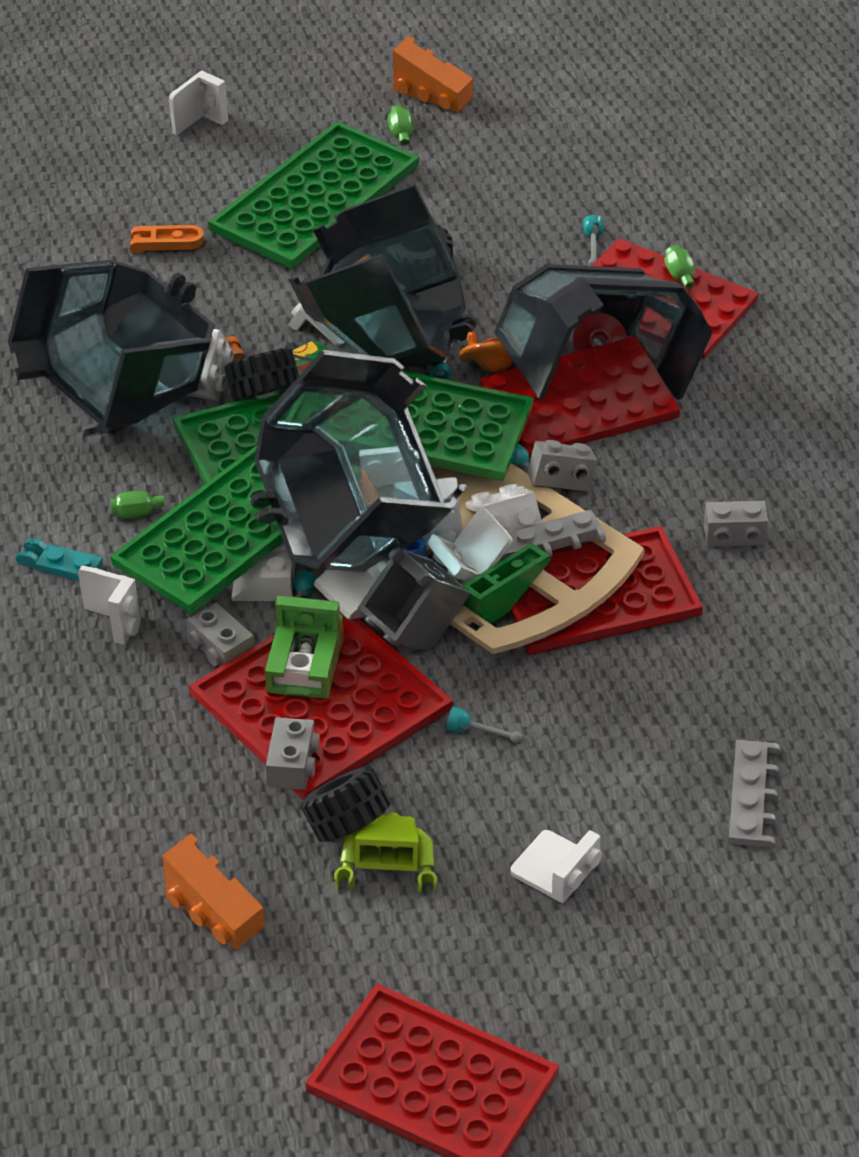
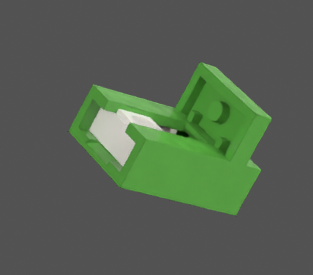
[265,596,344,699]

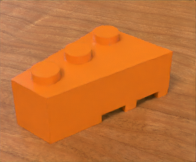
[393,35,473,113]
[162,833,265,950]

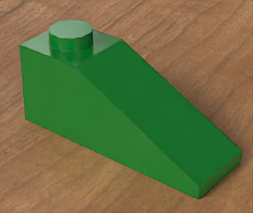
[462,543,551,624]

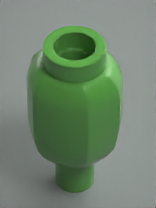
[387,105,414,145]
[664,245,695,290]
[110,491,165,520]

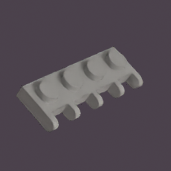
[498,510,606,563]
[728,740,780,848]

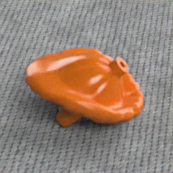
[459,327,526,374]

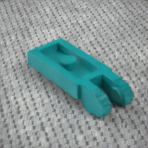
[15,538,103,581]

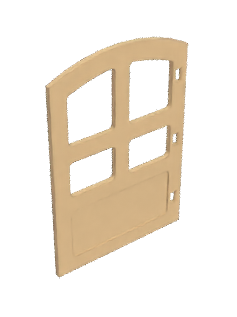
[377,463,644,654]

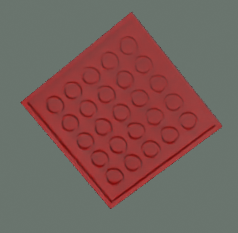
[189,612,453,800]

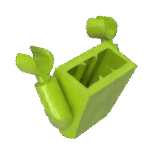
[334,812,437,894]

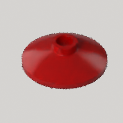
[572,313,627,352]

